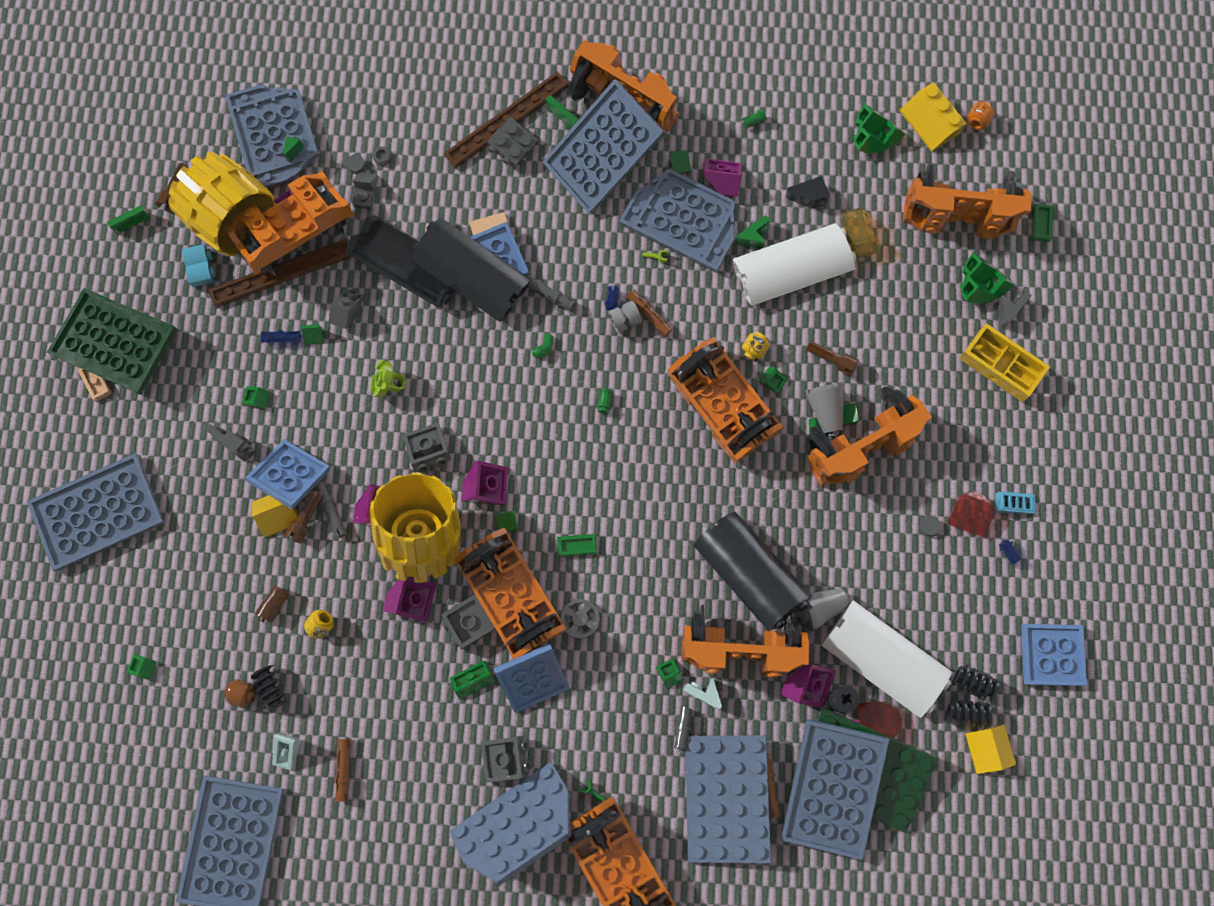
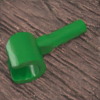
[579,780,605,802]

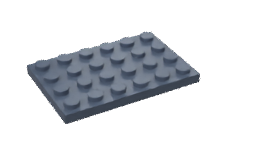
[542,79,666,214]
[27,453,165,572]
[781,719,889,860]
[685,735,771,863]
[176,776,284,906]

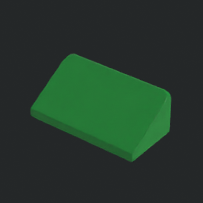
[449,660,495,699]

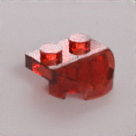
[947,491,993,537]
[857,701,902,738]

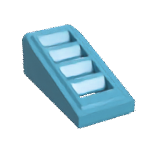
[995,492,1036,514]

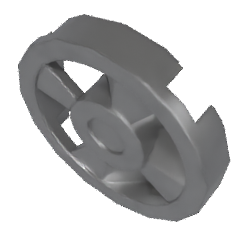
[561,599,600,639]

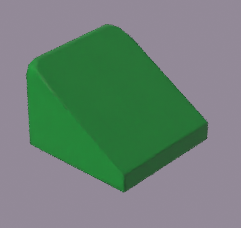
[283,137,304,162]
[670,150,691,174]
[301,324,324,345]
[759,367,788,394]
[242,386,269,409]
[843,403,859,426]
[497,510,518,533]
[127,654,156,680]
[656,658,684,688]

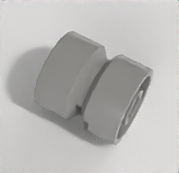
[608,301,642,333]

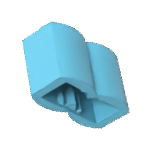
[182,244,217,288]

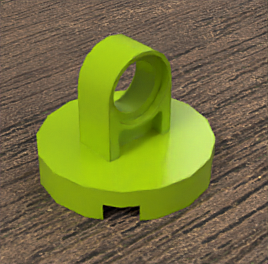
[370,360,407,399]

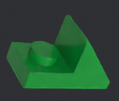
[735,215,770,248]

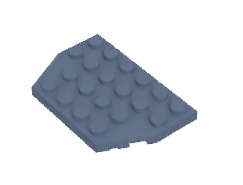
[225,85,319,189]
[619,169,734,273]
[449,762,571,886]

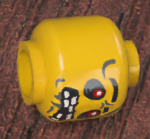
[742,332,770,361]
[304,610,334,639]

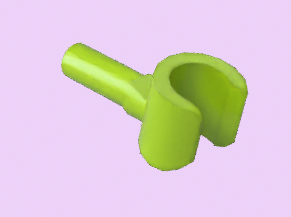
[642,250,669,264]

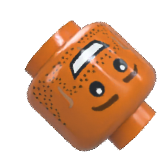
[967,102,995,130]

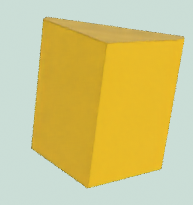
[251,495,299,538]
[965,724,1016,774]

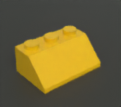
[900,82,966,152]

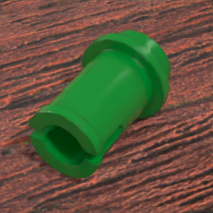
[742,110,767,129]
[596,388,612,414]

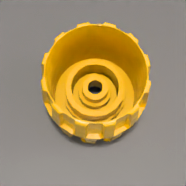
[168,151,276,256]
[370,473,461,583]

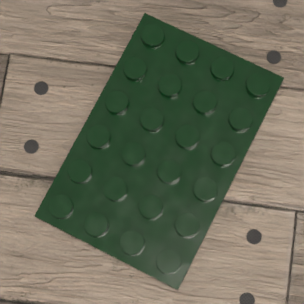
[46,288,177,395]
[792,707,938,833]

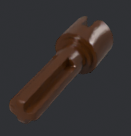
[155,163,189,212]
[806,341,859,376]
[284,490,323,544]

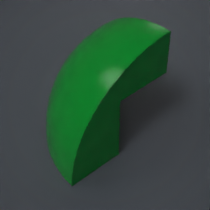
[854,104,905,153]
[960,252,1015,304]

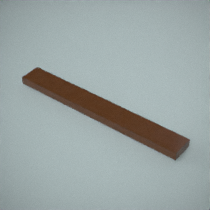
[443,71,569,169]
[208,238,352,308]

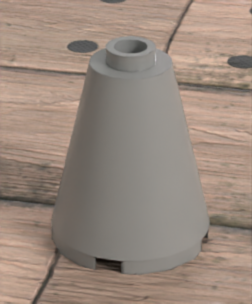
[805,382,844,436]
[794,589,850,633]

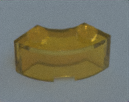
[840,207,879,259]

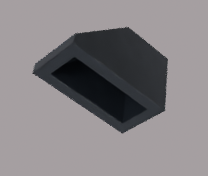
[785,176,830,208]

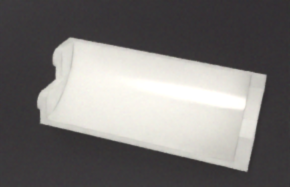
[733,223,857,306]
[821,601,952,718]

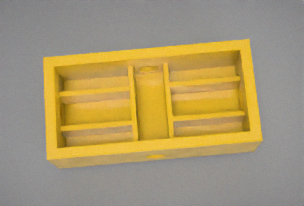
[959,323,1050,402]

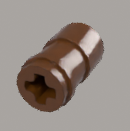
[255,584,290,623]

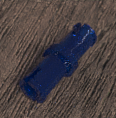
[261,330,301,344]

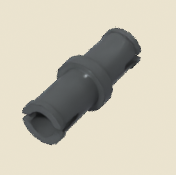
[674,707,693,750]

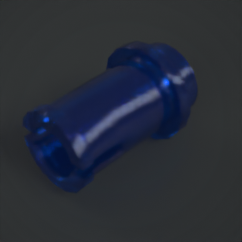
[604,286,620,311]
[998,539,1022,565]

